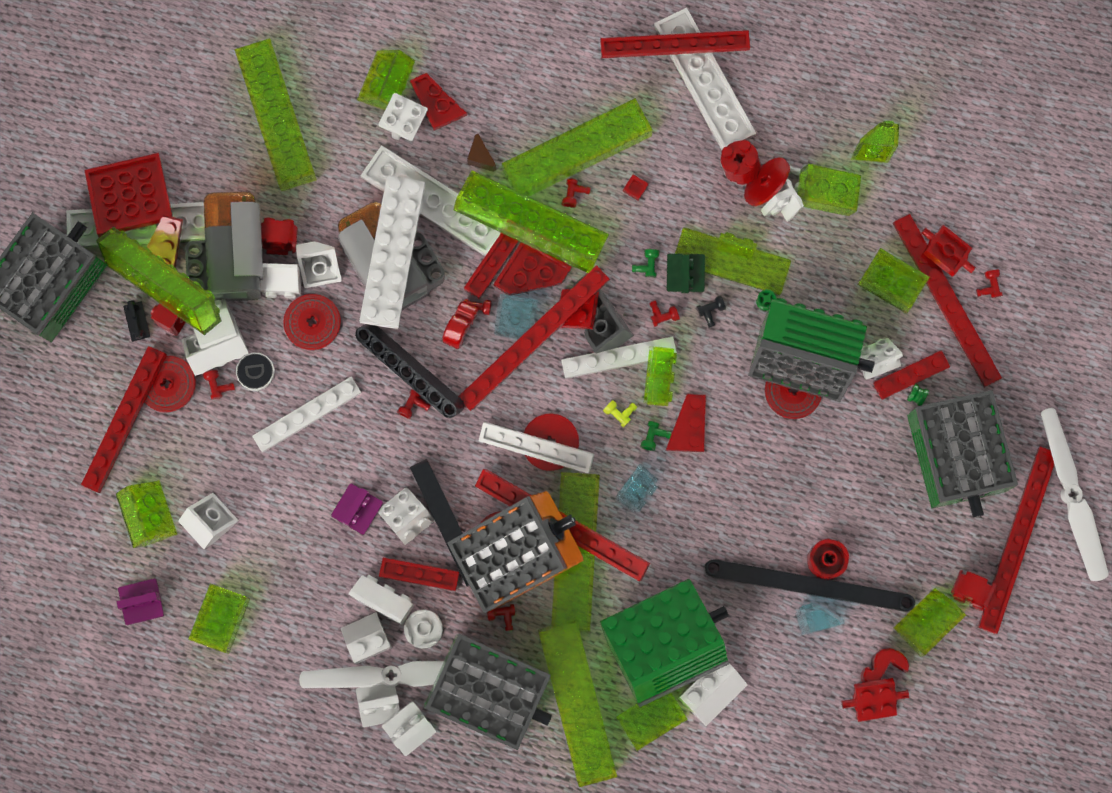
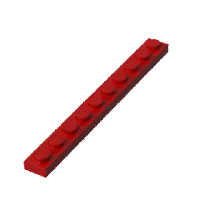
[892,214,1002,388]
[458,265,610,411]
[977,446,1054,635]
[475,469,650,582]

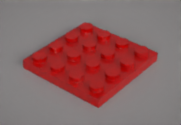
[84,153,173,238]

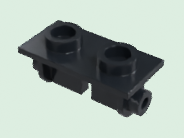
[123,300,150,342]

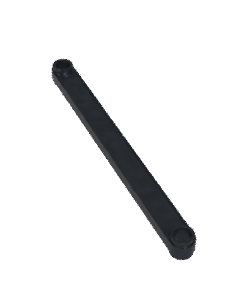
[704,559,915,612]

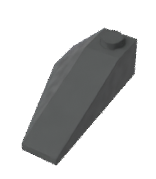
[574,273,634,353]

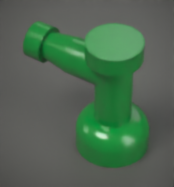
[632,249,660,278]
[640,421,671,451]

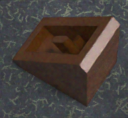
[467,134,496,172]

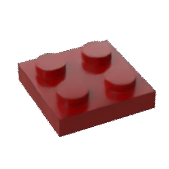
[560,289,599,329]

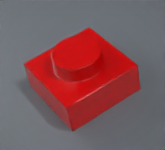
[623,174,649,201]

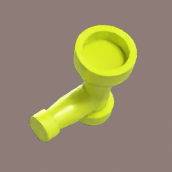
[603,400,637,428]

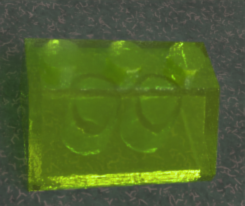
[357,50,415,110]
[851,121,899,163]
[643,346,677,406]
[116,481,177,548]
[893,588,966,657]

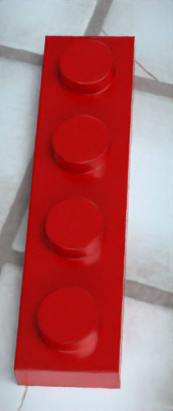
[464,227,521,299]
[873,350,950,400]
[379,557,460,592]

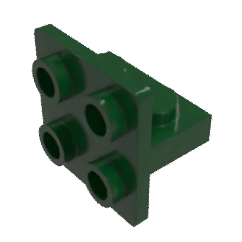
[667,254,705,293]

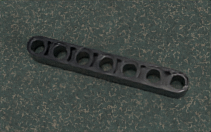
[355,324,464,418]
[410,459,470,587]

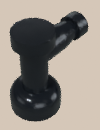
[696,295,726,328]

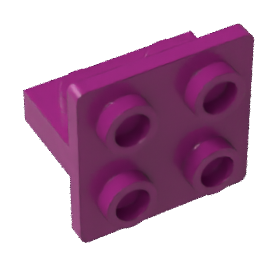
[331,483,383,535]
[116,578,164,625]

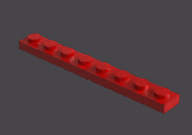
[600,30,750,58]
[81,346,167,493]

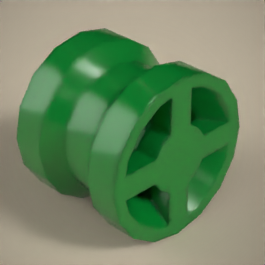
[756,289,776,311]
[907,383,929,406]

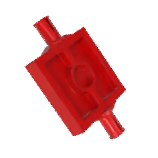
[921,225,976,277]
[841,678,909,722]

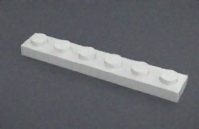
[561,337,677,379]
[252,377,362,453]
[479,422,594,473]

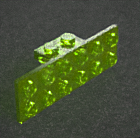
[675,227,791,295]

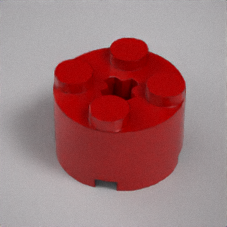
[721,140,761,185]
[261,217,298,255]
[807,539,849,580]
[951,570,997,611]

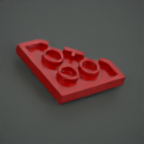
[493,238,572,296]

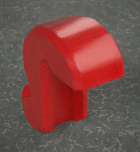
[442,301,479,349]
[861,648,909,683]

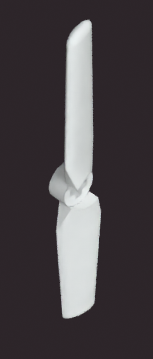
[1041,408,1109,581]
[299,661,444,688]

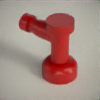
[562,179,590,208]
[976,269,1003,298]
[464,299,492,325]
[649,301,680,327]
[203,370,235,400]
[397,389,431,419]
[487,604,515,631]

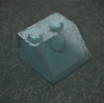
[494,294,538,339]
[615,464,658,513]
[795,603,845,636]

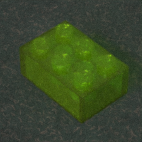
[797,164,861,216]
[857,248,929,314]
[188,584,250,654]
[615,693,688,751]

